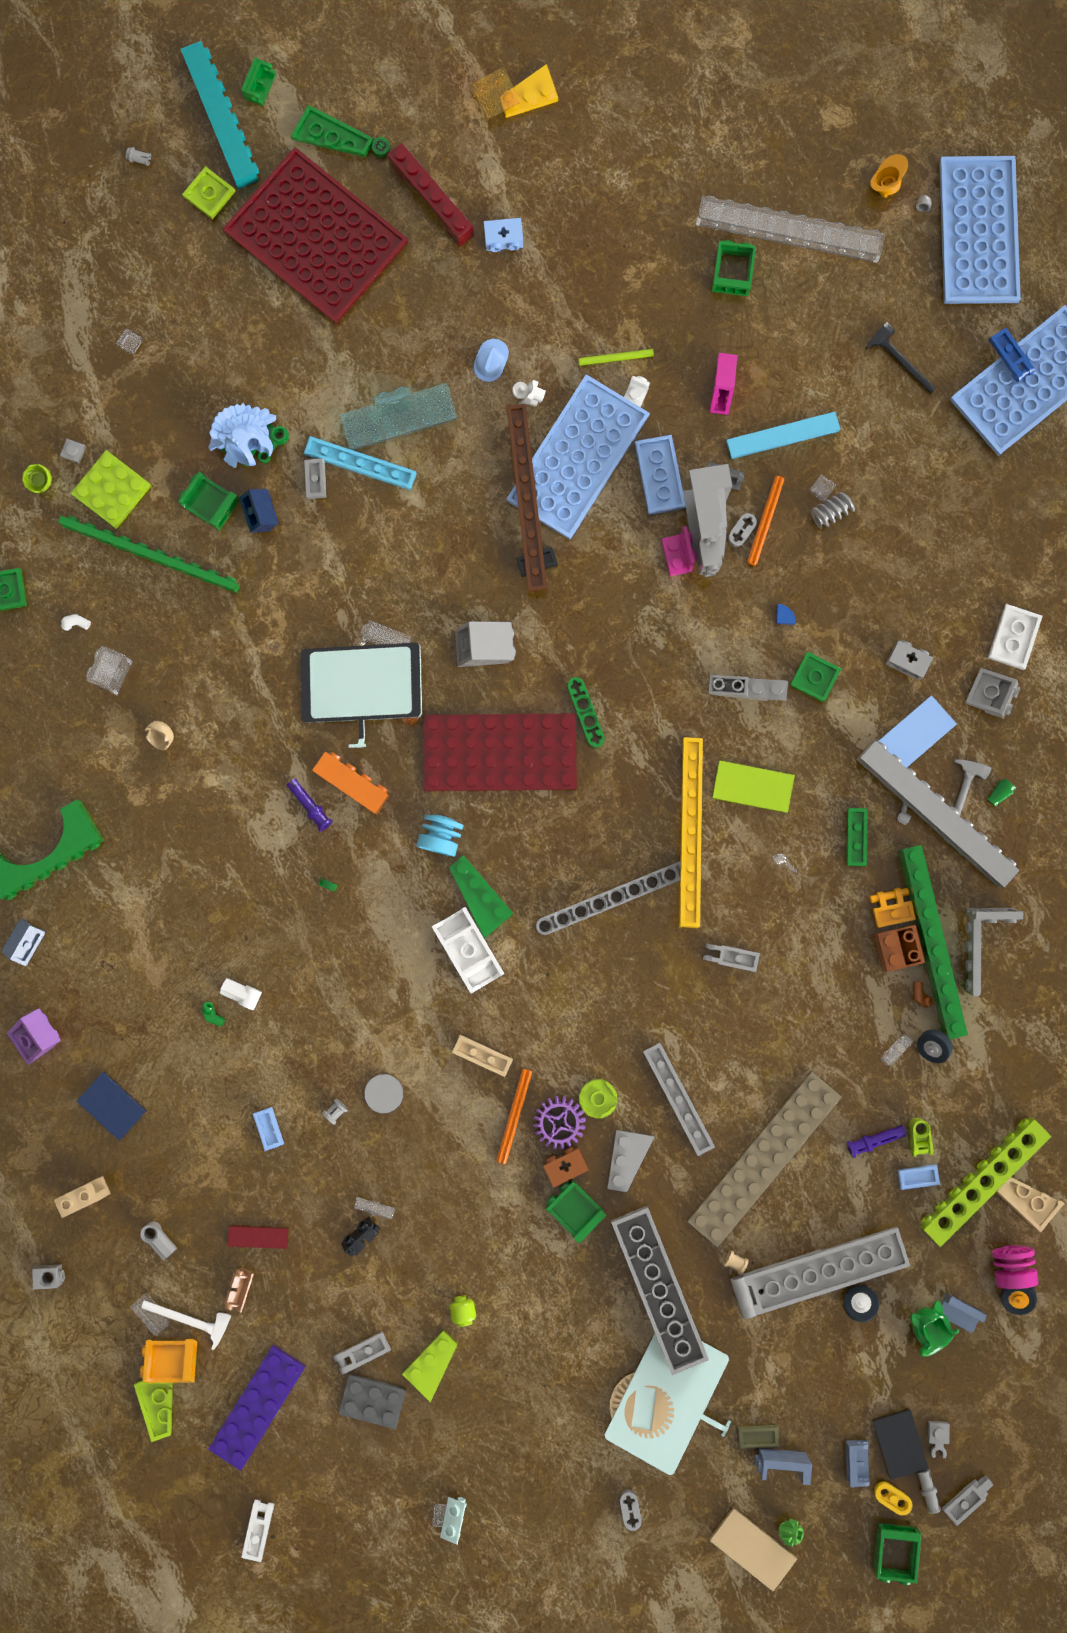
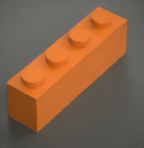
[312,752,390,815]

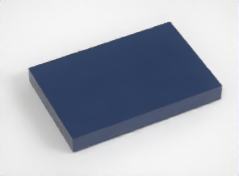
[77,1072,147,1140]

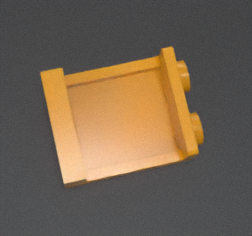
[140,1339,197,1383]

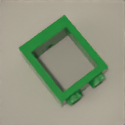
[711,240,756,296]
[873,1523,921,1585]

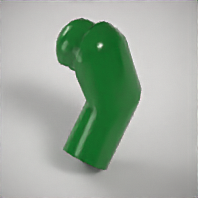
[201,1002,225,1027]

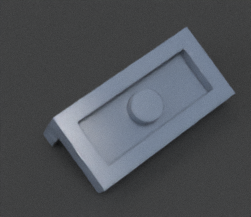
[2,919,45,966]
[941,1293,987,1333]

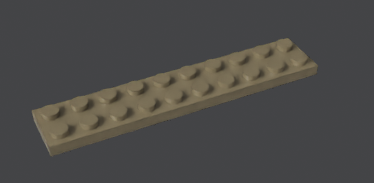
[687,1071,842,1248]

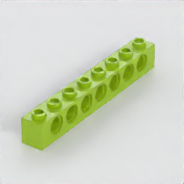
[919,1118,1051,1247]

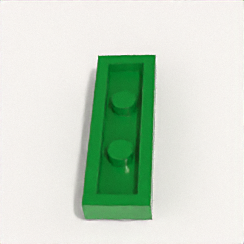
[846,808,868,866]

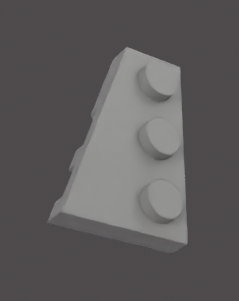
[607,1130,655,1192]

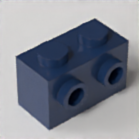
[239,489,279,533]

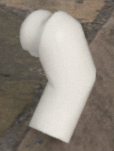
[61,614,91,630]

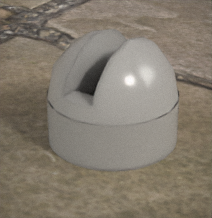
[916,195,932,212]

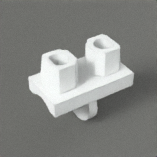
[512,380,546,407]

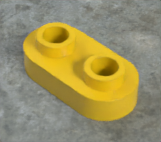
[874,1481,912,1515]

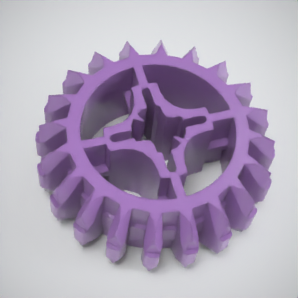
[533,1096,586,1149]

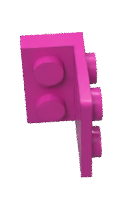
[661,526,697,576]

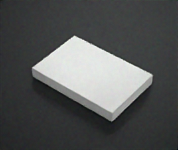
[988,604,1042,670]

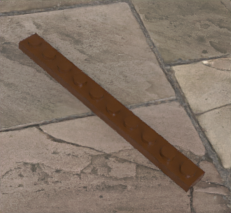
[507,403,547,592]

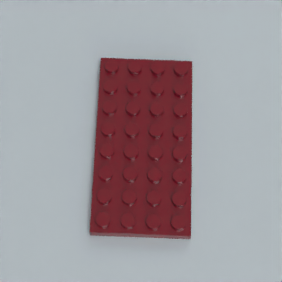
[423,713,577,791]

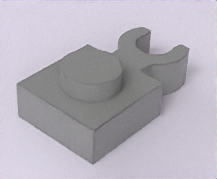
[928,1421,950,1458]

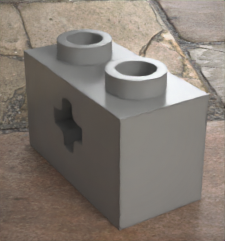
[885,640,933,681]

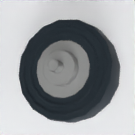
[917,1029,953,1063]

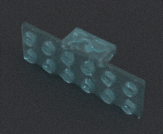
[340,383,458,450]

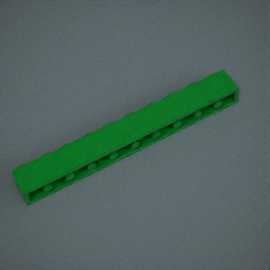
[898,845,968,1039]

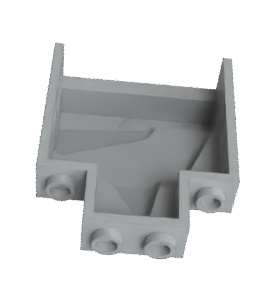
[683,464,732,577]

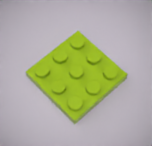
[71,450,152,529]

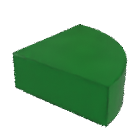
[318,878,338,892]

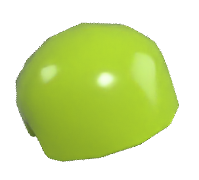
[22,464,52,493]

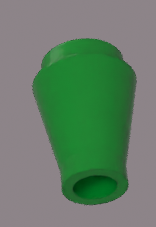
[987,778,1016,807]

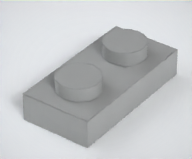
[304,458,327,499]

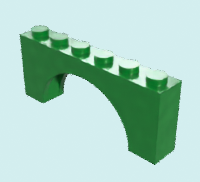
[0,800,104,901]

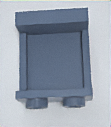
[754,1448,812,1485]

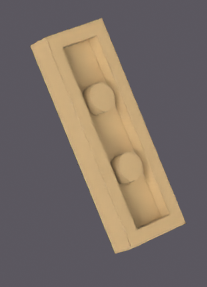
[452,1035,513,1077]

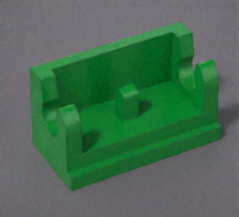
[241,57,277,106]

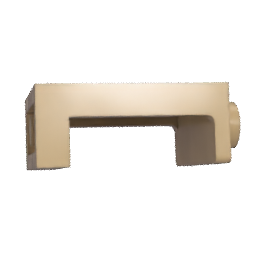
[54,1176,111,1218]

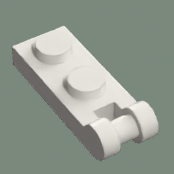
[241,1499,274,1562]

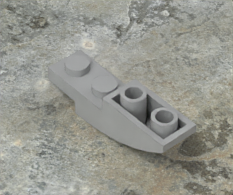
[709,675,788,701]

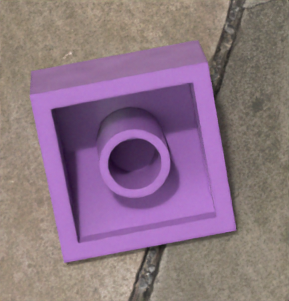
[6,1009,61,1065]

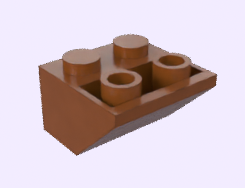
[873,925,925,972]

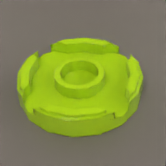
[579,1079,617,1118]

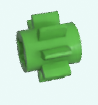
[779,1519,804,1547]

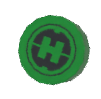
[372,137,391,158]

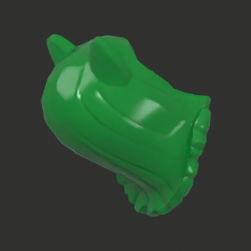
[910,1300,959,1357]

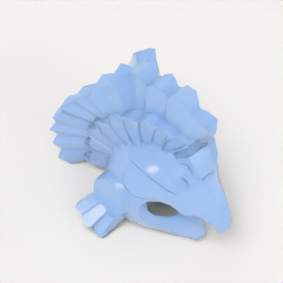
[208,403,276,468]

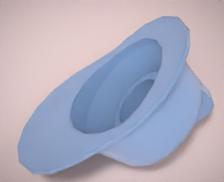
[474,339,509,382]

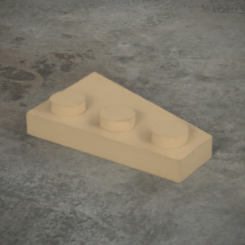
[996,1177,1065,1232]

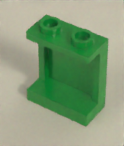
[178,471,240,531]
[545,1179,607,1243]

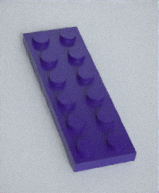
[208,1345,306,1471]

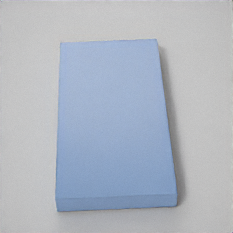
[634,435,686,515]
[878,695,957,768]

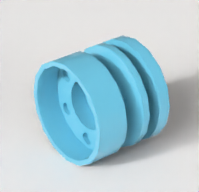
[416,814,464,857]

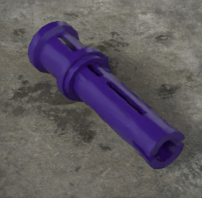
[286,778,333,832]
[846,1124,907,1158]

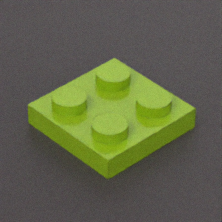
[182,166,236,220]

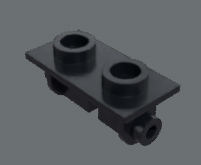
[341,1216,380,1257]

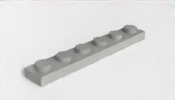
[643,1042,715,1156]

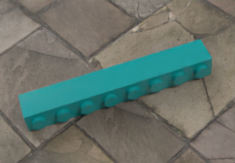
[181,41,259,189]

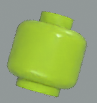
[449,1295,476,1327]

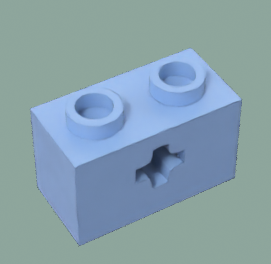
[484,218,523,252]

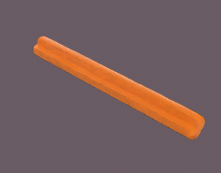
[747,476,784,565]
[496,1069,532,1164]

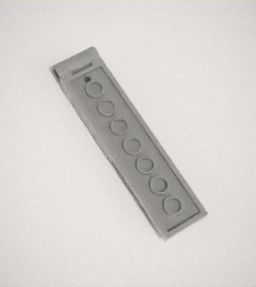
[731,1227,910,1319]

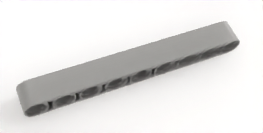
[536,862,680,935]

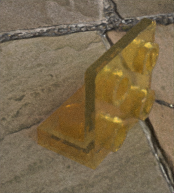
[469,67,520,119]

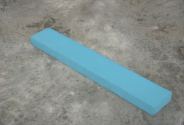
[726,412,840,459]
[304,436,417,491]

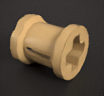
[723,1250,749,1275]

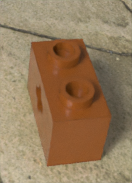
[543,1146,589,1188]

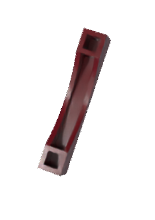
[387,143,474,247]

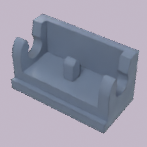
[845,1440,870,1487]

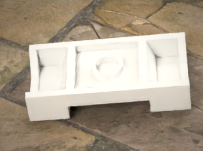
[432,907,505,993]

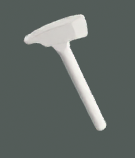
[141,1300,231,1350]

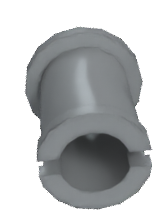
[126,147,151,166]

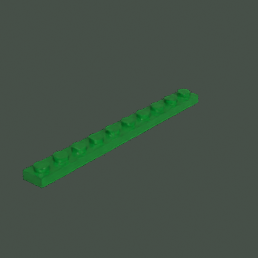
[58,515,240,594]

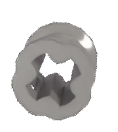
[322,1098,348,1125]

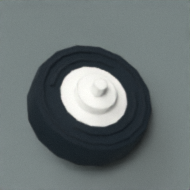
[843,1285,879,1322]

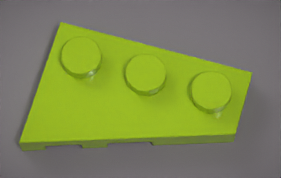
[402,1329,458,1402]
[134,1380,173,1442]

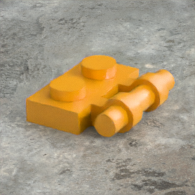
[869,888,916,928]

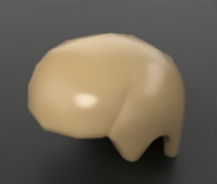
[145,721,174,751]

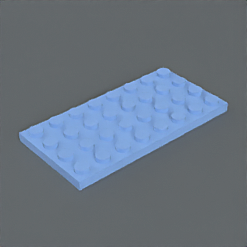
[939,156,1021,304]
[950,305,1067,456]
[506,375,650,540]

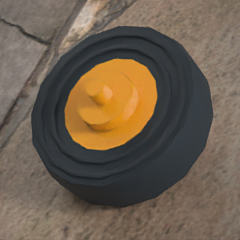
[1000,1287,1037,1315]

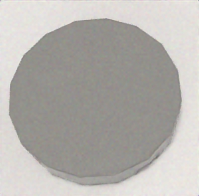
[365,1074,403,1113]

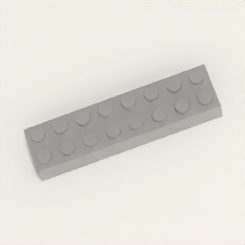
[611,1206,709,1375]

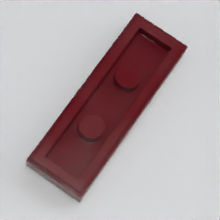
[228,1225,288,1249]

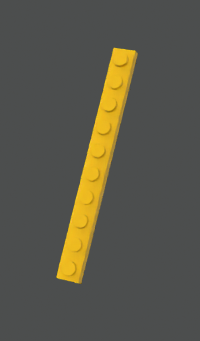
[679,737,703,928]

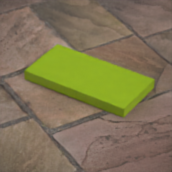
[712,761,795,813]

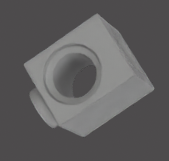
[32,1264,65,1289]

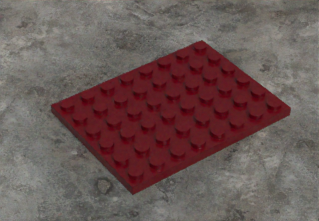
[222,147,408,324]

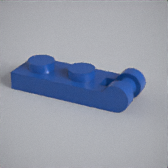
[989,328,1035,383]

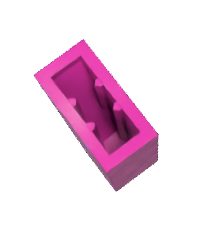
[710,353,737,415]

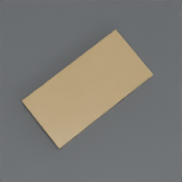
[709,1507,797,1591]

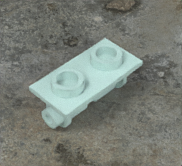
[440,1497,467,1545]

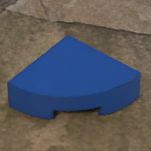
[776,604,796,625]

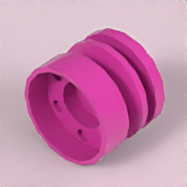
[992,1245,1039,1289]

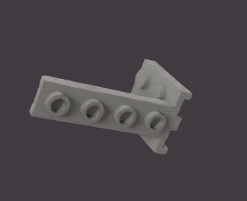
[965,908,1023,996]

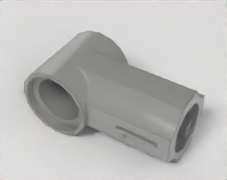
[140,1221,177,1261]

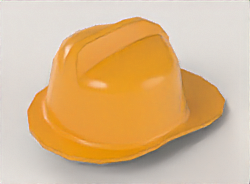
[870,154,908,198]

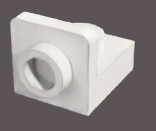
[624,376,650,407]

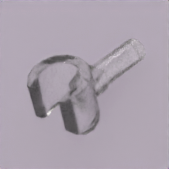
[773,853,798,874]

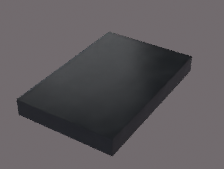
[872,1408,929,1480]

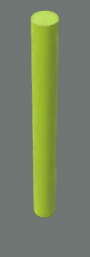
[579,349,654,366]

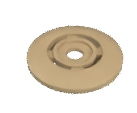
[610,1372,674,1439]

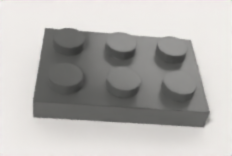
[339,1373,407,1430]

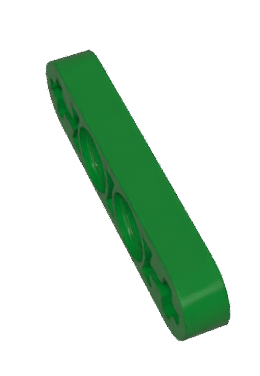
[567,677,605,748]

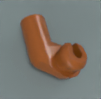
[913,981,934,1008]

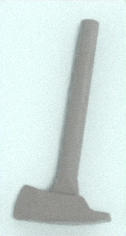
[944,760,991,841]

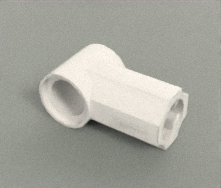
[220,978,262,1010]

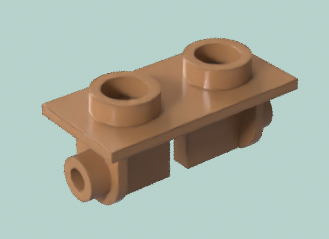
[224,1267,253,1313]

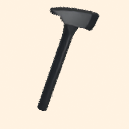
[865,322,936,394]

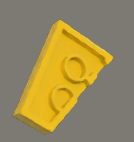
[500,64,558,118]

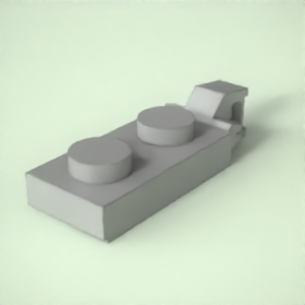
[942,1475,993,1526]

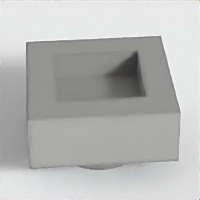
[60,439,86,464]

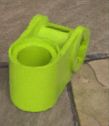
[909,1118,934,1157]

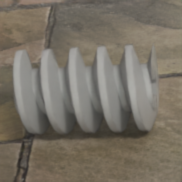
[811,492,855,529]

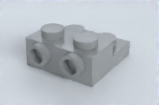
[966,668,1020,719]

